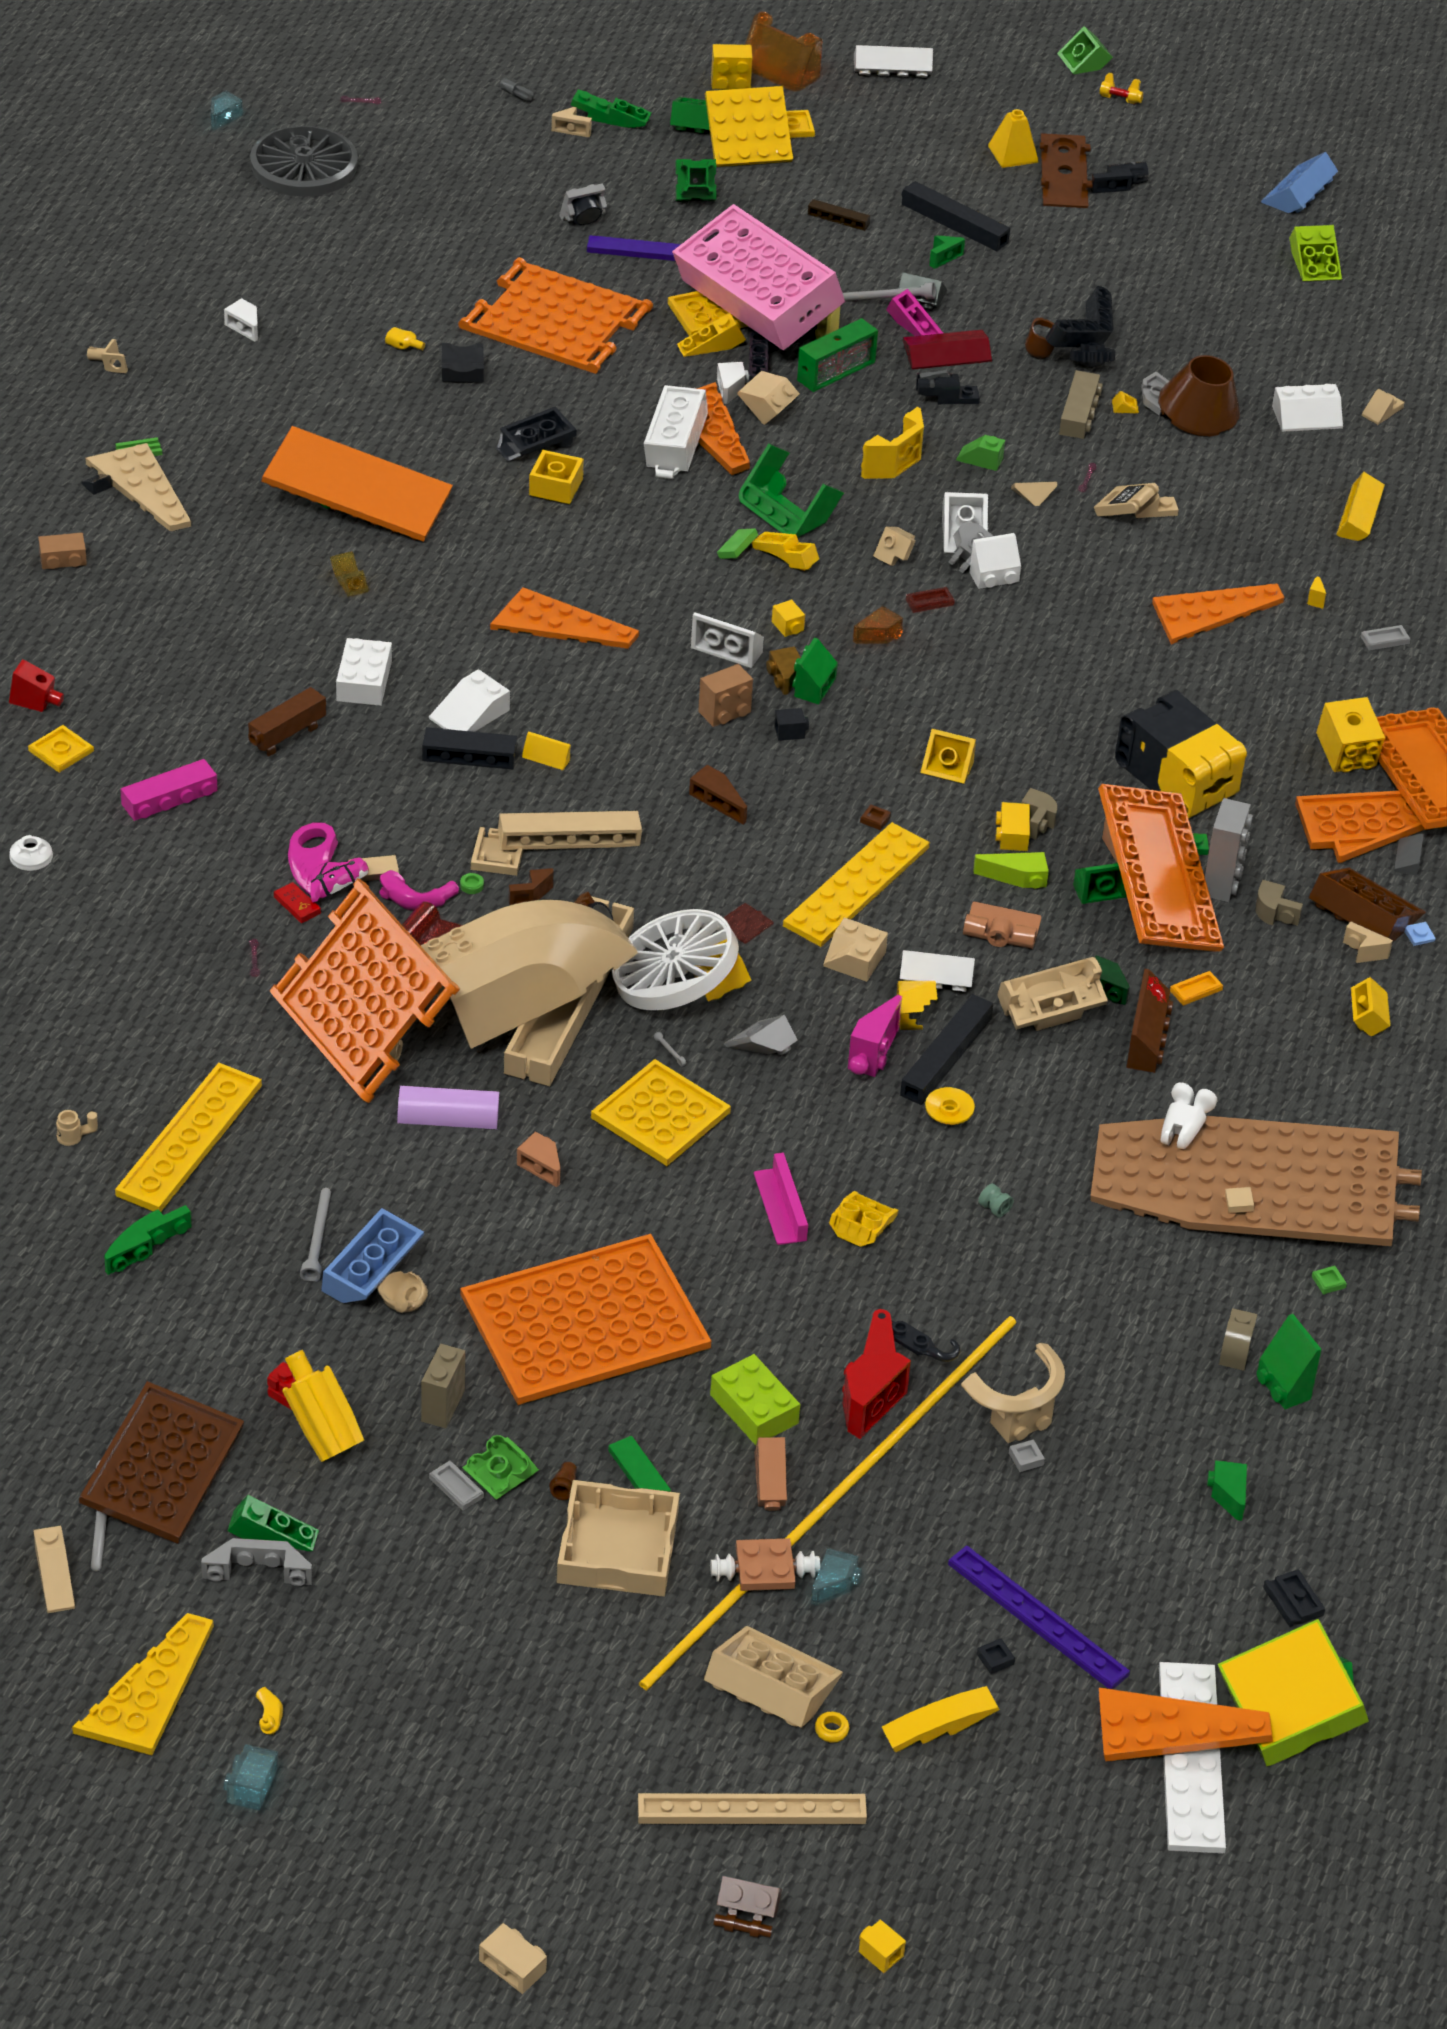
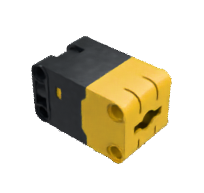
[1115,690,1247,819]

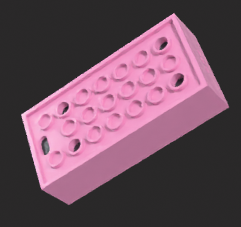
[672,204,845,350]

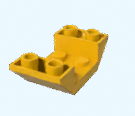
[861,407,924,479]

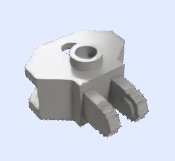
[949,522,993,573]

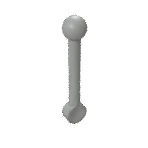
[654,1032,686,1067]

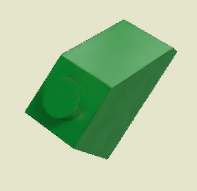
[1207,1460,1247,1521]

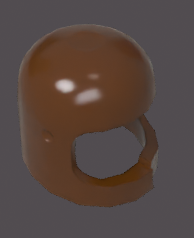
[1025,317,1055,359]

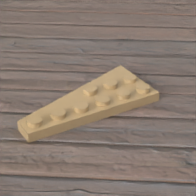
[86,443,191,531]

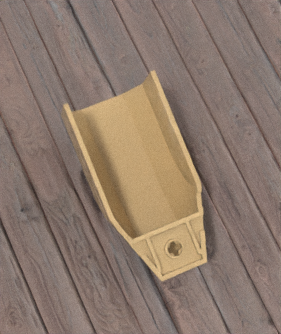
[421,900,638,1049]

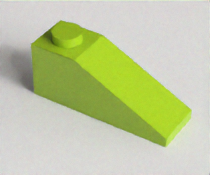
[973,852,1049,889]

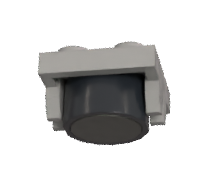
[559,183,607,226]

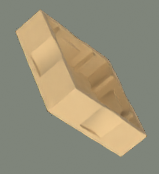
[557,1480,680,1596]

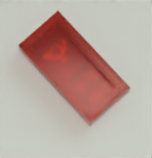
[906,587,955,613]

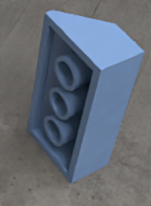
[1261,152,1338,213]
[322,1208,424,1303]

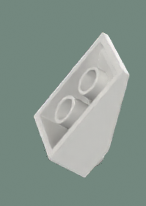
[942,492,988,554]
[429,669,510,732]

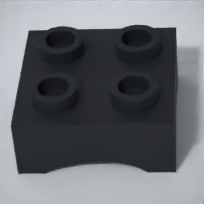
[442,343,484,382]

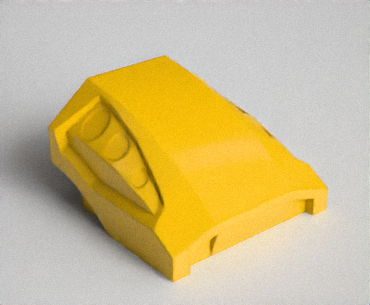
[829,1191,899,1246]

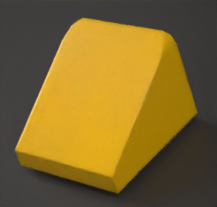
[1112,391,1139,413]
[1307,576,1326,609]

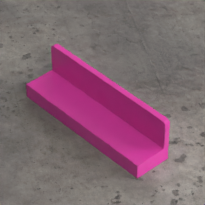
[754,1153,808,1245]

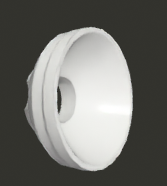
[9,835,53,871]

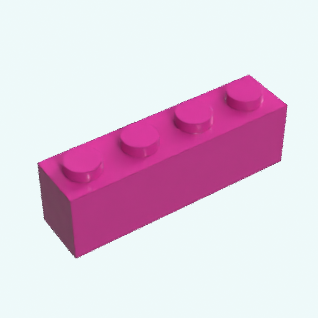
[121,759,218,821]

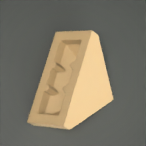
[1011,482,1057,506]

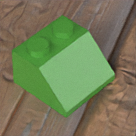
[1057,26,1113,74]

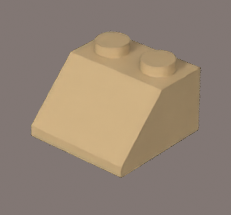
[737,371,800,425]

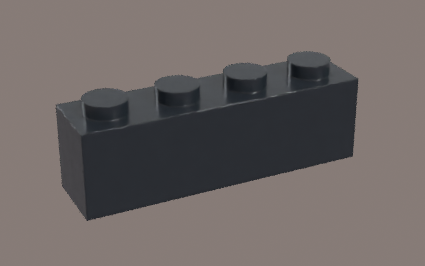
[422,727,517,770]

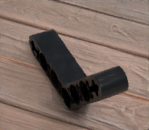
[1046,286,1114,348]
[748,324,817,382]

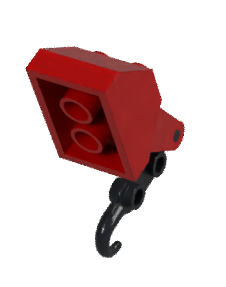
[842,1309,960,1439]

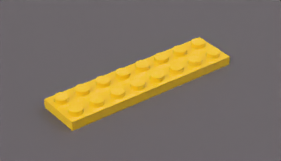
[783,822,930,947]
[115,1062,262,1212]

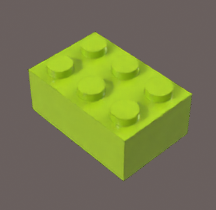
[710,1354,800,1445]

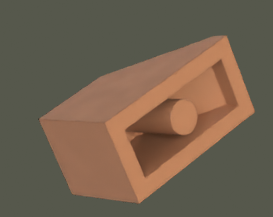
[517,1132,560,1187]

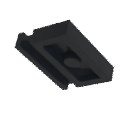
[1263,1569,1325,1627]

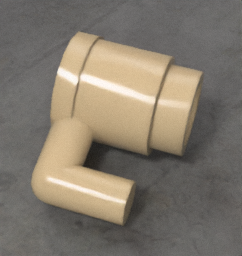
[56,1110,98,1146]

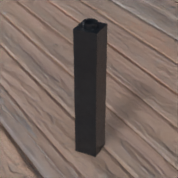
[901,181,1010,251]
[900,994,994,1105]

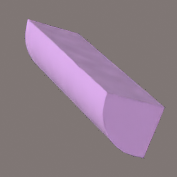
[397,1086,499,1129]

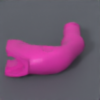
[379,870,459,911]

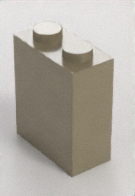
[421,1343,465,1428]

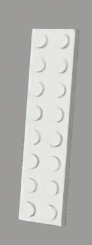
[1159,1662,1226,1853]

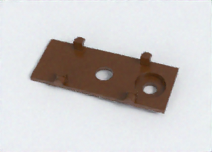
[1040,133,1092,208]

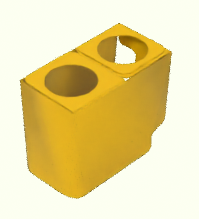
[897,981,938,1030]

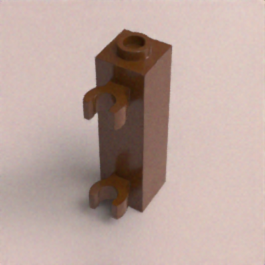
[248,687,326,756]

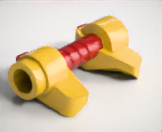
[1099,73,1144,104]

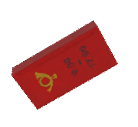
[274,882,321,924]

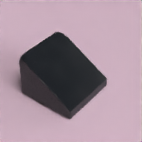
[82,474,112,495]

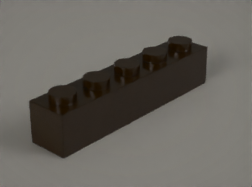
[807,199,870,231]

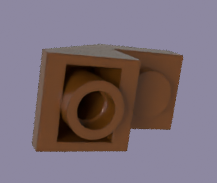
[508,868,554,906]

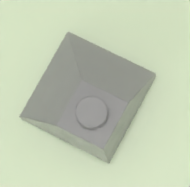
[724,1015,798,1055]

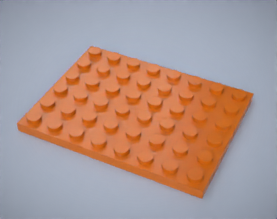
[460,1234,711,1405]

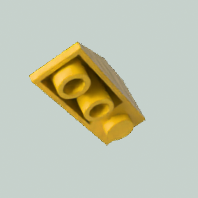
[677,312,746,357]

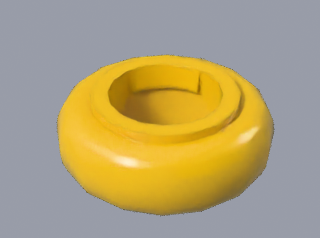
[815,1711,850,1743]

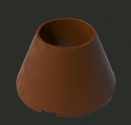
[1158,355,1240,436]

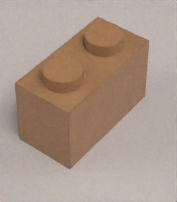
[38,533,86,569]

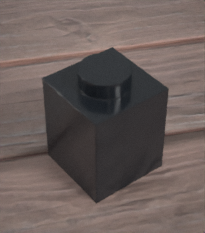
[774,708,809,741]

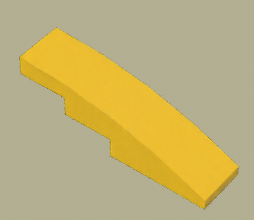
[882,1686,1000,1752]

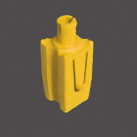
[282,1349,364,1462]

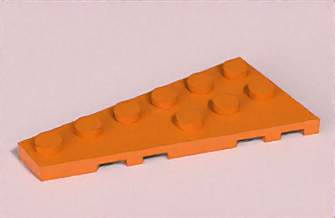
[1099,1688,1273,1761]

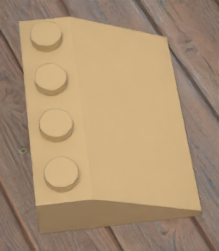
[704,1626,843,1727]

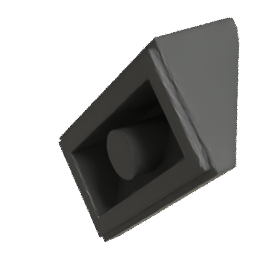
[1394,834,1424,875]

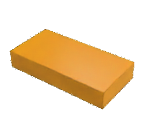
[1170,971,1223,1006]

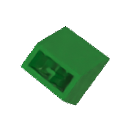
[792,638,838,705]

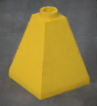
[988,109,1038,168]

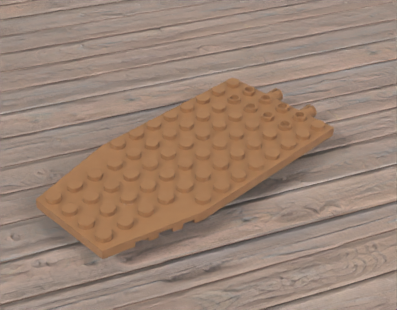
[1091,1116,1422,1246]

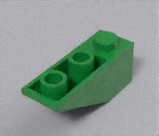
[228,1495,319,1552]

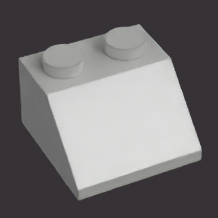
[969,533,1021,589]

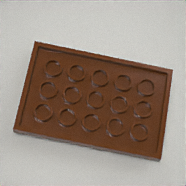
[79,1381,244,1544]

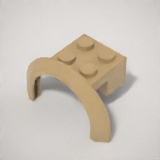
[961,1343,1065,1443]

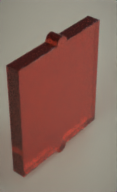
[724,903,774,944]

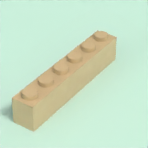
[498,811,642,850]

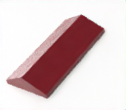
[903,330,992,370]

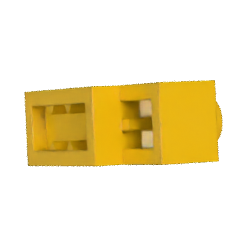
[752,532,819,570]

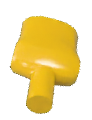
[385,327,425,350]

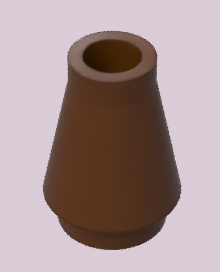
[549,1462,577,1500]

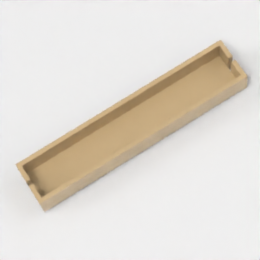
[504,896,634,1086]

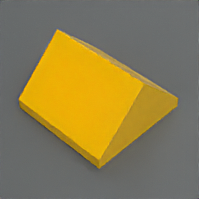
[920,729,976,784]

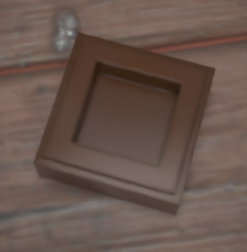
[860,804,891,830]

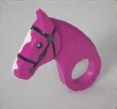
[288,823,369,902]

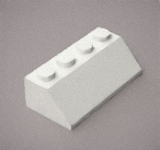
[854,45,933,78]

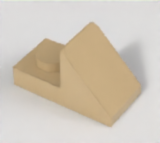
[552,107,592,137]
[1362,389,1404,425]
[1135,492,1179,518]
[1343,922,1393,963]

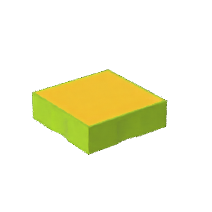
[1218,1619,1369,1766]

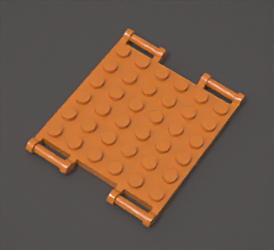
[458,257,653,374]
[269,878,460,1103]

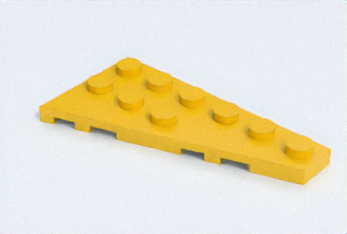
[72,1613,214,1755]

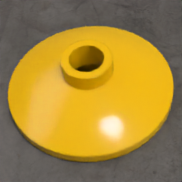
[925,1087,975,1125]

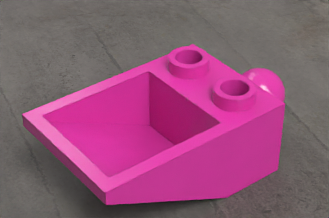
[848,995,902,1077]

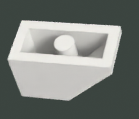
[224,298,258,342]
[717,362,749,404]

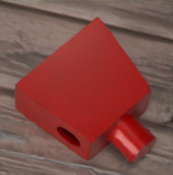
[9,659,64,712]

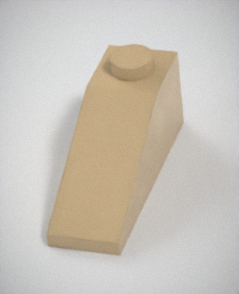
[34,1526,75,1613]

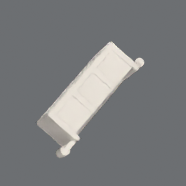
[644,385,708,479]

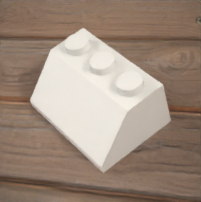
[1272,384,1343,432]
[691,612,764,668]
[900,950,975,992]

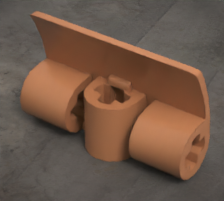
[963,902,1041,949]

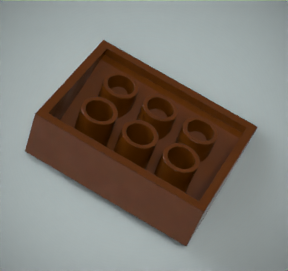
[1309,867,1426,941]

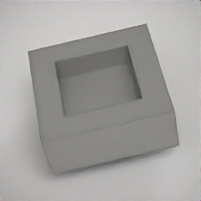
[1009,1439,1045,1472]

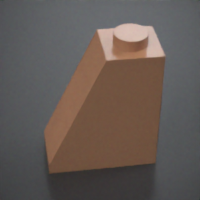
[754,1437,787,1511]

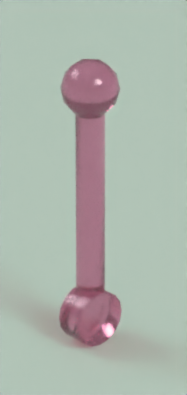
[341,96,381,104]
[1078,463,1096,492]
[249,939,260,977]

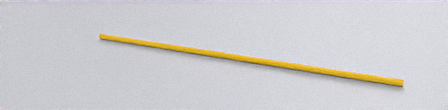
[639,1316,1016,1691]

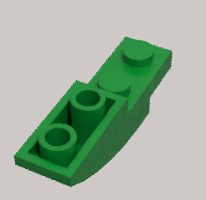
[571,89,652,128]
[104,1205,192,1275]

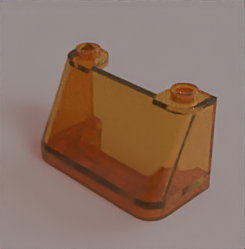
[745,11,823,91]

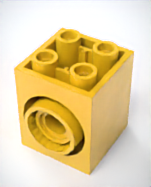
[1316,697,1385,772]

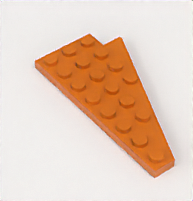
[1295,791,1425,863]

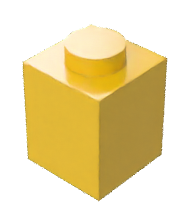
[772,600,805,637]
[859,1919,906,1973]

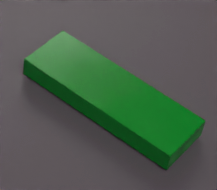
[608,1436,671,1492]

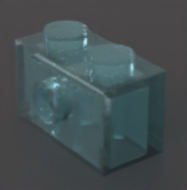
[223,1744,278,1810]

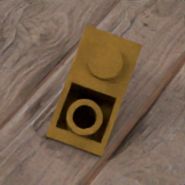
[766,646,801,695]

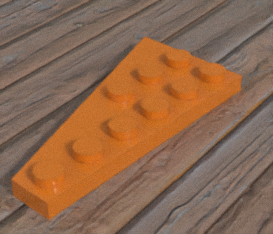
[697,382,750,475]
[1152,584,1284,645]
[490,588,639,649]

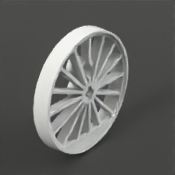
[612,909,739,1010]

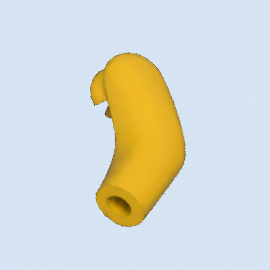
[256,1687,283,1735]

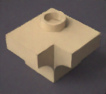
[874,527,916,566]

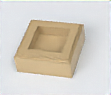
[1225,1187,1254,1213]

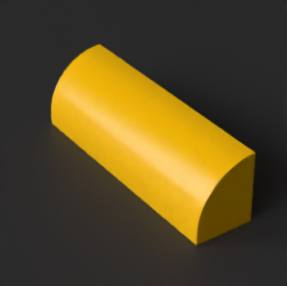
[1336,472,1385,541]

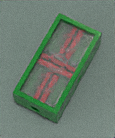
[797,318,878,392]

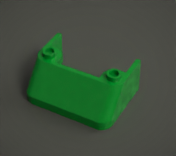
[739,443,844,538]

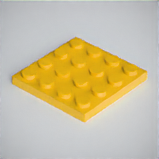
[705,86,793,167]
[591,1059,731,1166]

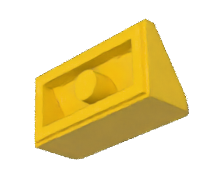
[522,732,570,770]

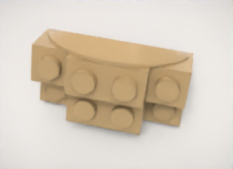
[997,957,1108,1031]

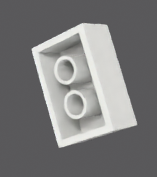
[336,638,392,705]

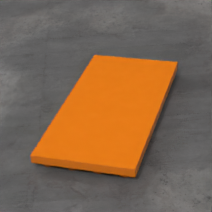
[261,426,453,542]
[1376,708,1447,830]
[1098,784,1224,952]

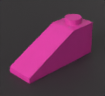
[886,289,943,336]

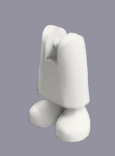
[1161,1082,1217,1149]

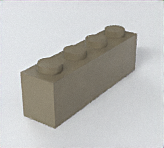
[1059,370,1103,439]

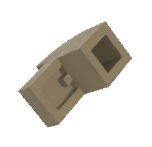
[1021,788,1057,840]
[1255,880,1303,926]
[1219,1308,1257,1370]

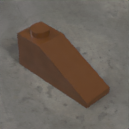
[689,765,747,825]

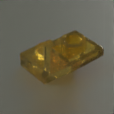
[330,551,369,597]

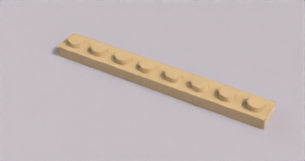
[638,1793,867,1824]

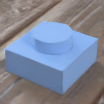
[1405,922,1436,946]

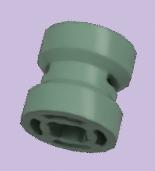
[978,1183,1014,1218]

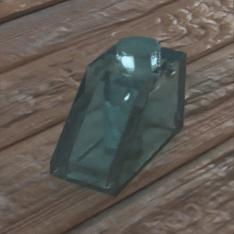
[211,91,243,130]
[811,1548,862,1606]

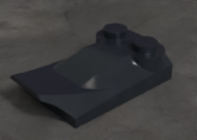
[496,406,577,461]

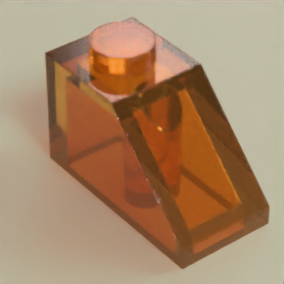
[853,606,903,644]

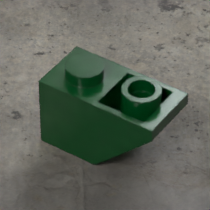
[1094,955,1130,1005]

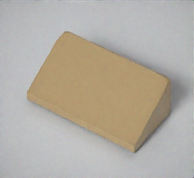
[349,855,399,881]

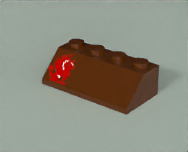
[1126,969,1173,1073]

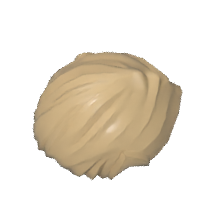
[377,1271,428,1313]

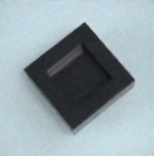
[977,1638,1015,1674]

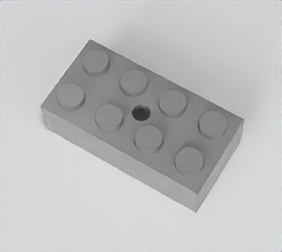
[1205,798,1253,902]

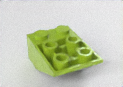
[1289,225,1342,281]

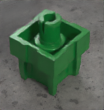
[675,159,716,201]

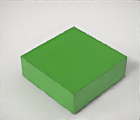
[1312,1266,1347,1294]

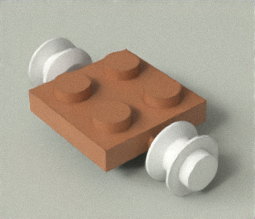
[710,1538,820,1591]

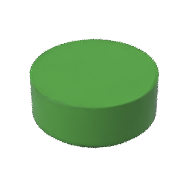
[460,873,484,894]

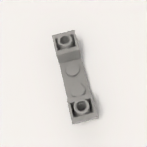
[201,1538,312,1586]

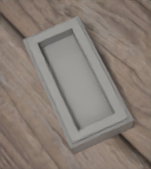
[1361,625,1410,650]
[429,1461,484,1511]

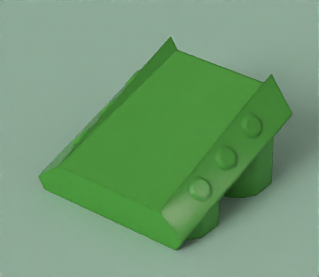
[462,1435,539,1500]

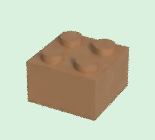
[698,664,753,727]

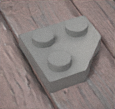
[1141,372,1169,416]

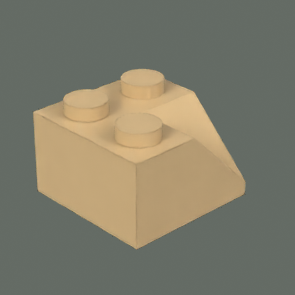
[823,918,888,982]

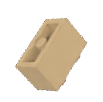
[479,1923,547,1994]

